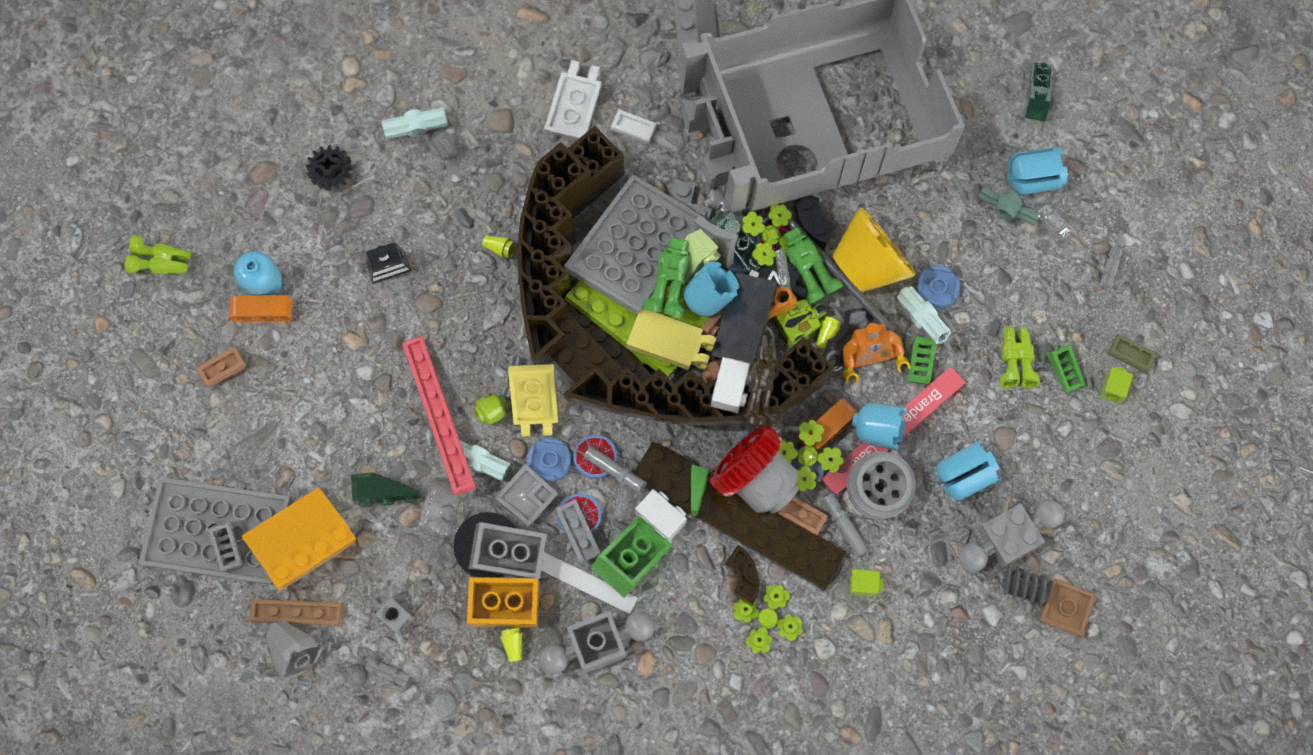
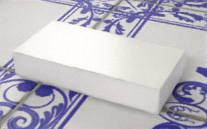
[611,109,657,144]

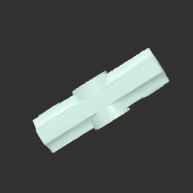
[382,107,448,139]
[897,286,951,344]
[460,441,511,482]

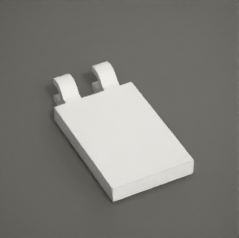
[544,60,602,140]

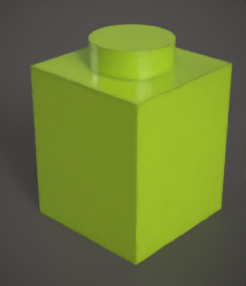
[1100,367,1133,404]
[849,569,884,597]

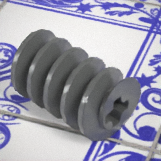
[1001,566,1053,607]

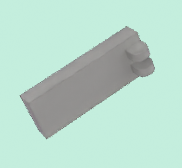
[555,499,601,564]

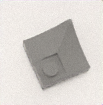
[694,215,738,269]
[495,464,558,527]

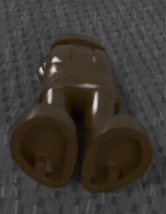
[743,346,780,428]

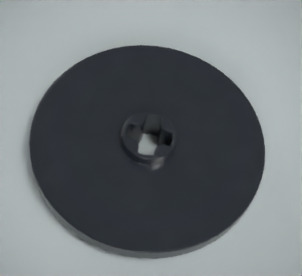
[453,512,516,578]

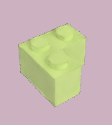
[684,229,721,282]

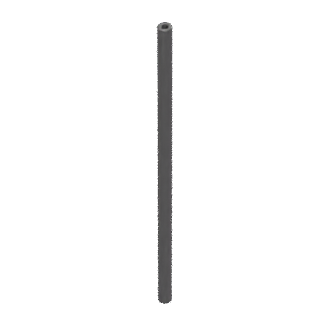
[770,204,897,332]

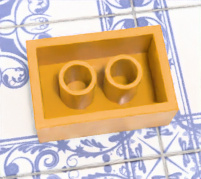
[467,577,540,628]

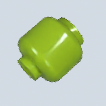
[473,393,508,425]

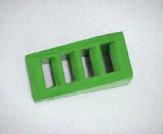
[907,336,936,385]
[1046,344,1086,393]
[691,465,709,516]

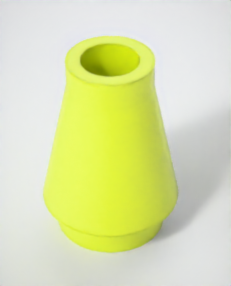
[482,235,516,259]
[816,316,842,350]
[500,628,522,662]

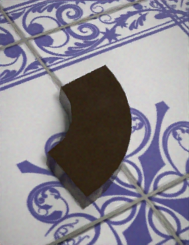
[725,545,760,606]

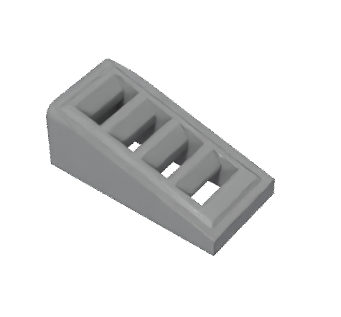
[207,521,243,572]

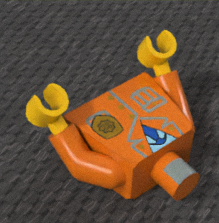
[842,323,910,384]

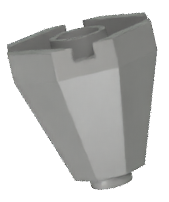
[266,620,323,679]

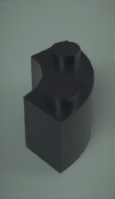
[795,195,833,251]

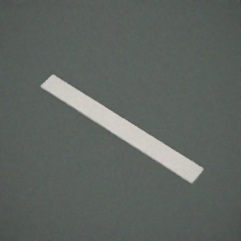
[541,552,638,614]

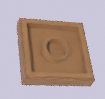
[1038,578,1097,638]

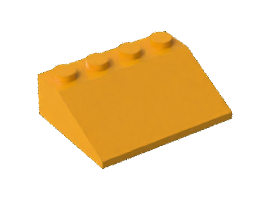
[241,487,356,593]

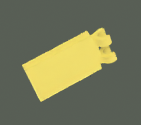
[626,308,716,370]
[508,364,558,437]

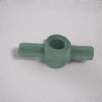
[978,187,1039,225]

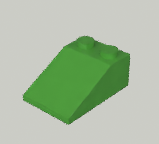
[591,516,672,598]

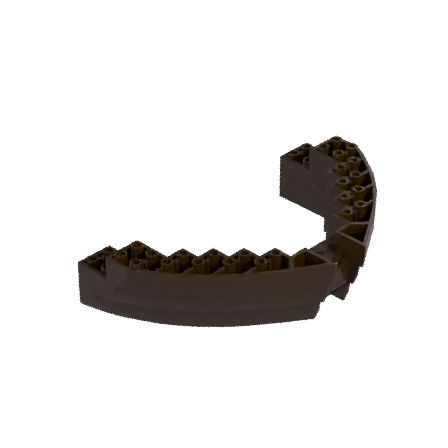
[517,125,835,426]

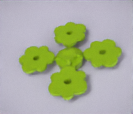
[742,204,792,266]
[779,420,844,492]
[733,585,803,653]

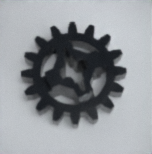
[306,145,353,191]

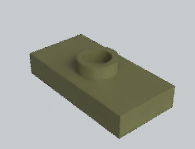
[1107,334,1158,374]

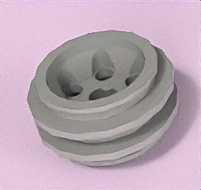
[846,451,916,520]

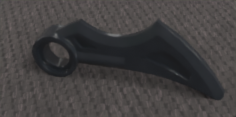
[822,308,883,372]

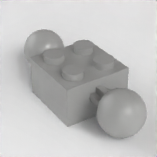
[959,500,1065,572]
[539,611,654,674]

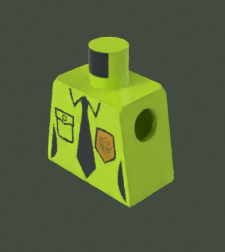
[772,300,827,348]

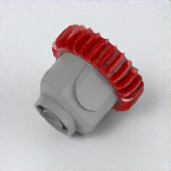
[710,426,799,513]

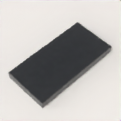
[711,272,779,367]

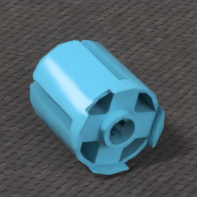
[1007,147,1068,195]
[937,440,1002,500]

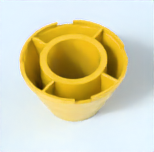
[832,207,916,292]

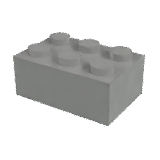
[469,522,547,579]

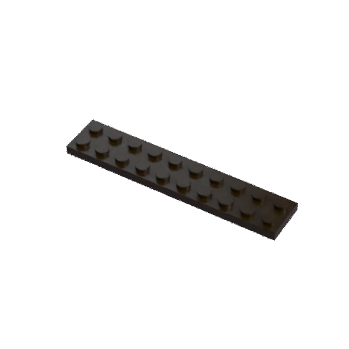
[633,442,847,591]

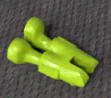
[125,234,192,275]
[999,327,1040,388]

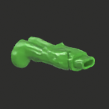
[784,227,844,305]
[642,237,688,317]

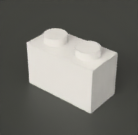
[711,357,751,413]
[635,489,687,542]

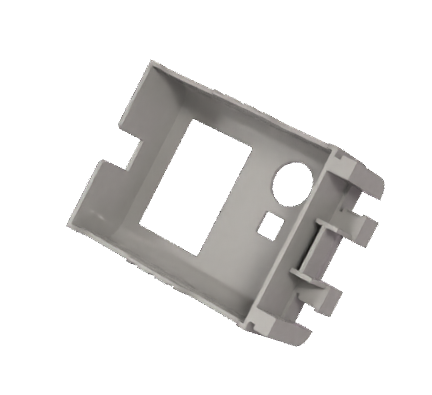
[678,0,965,213]

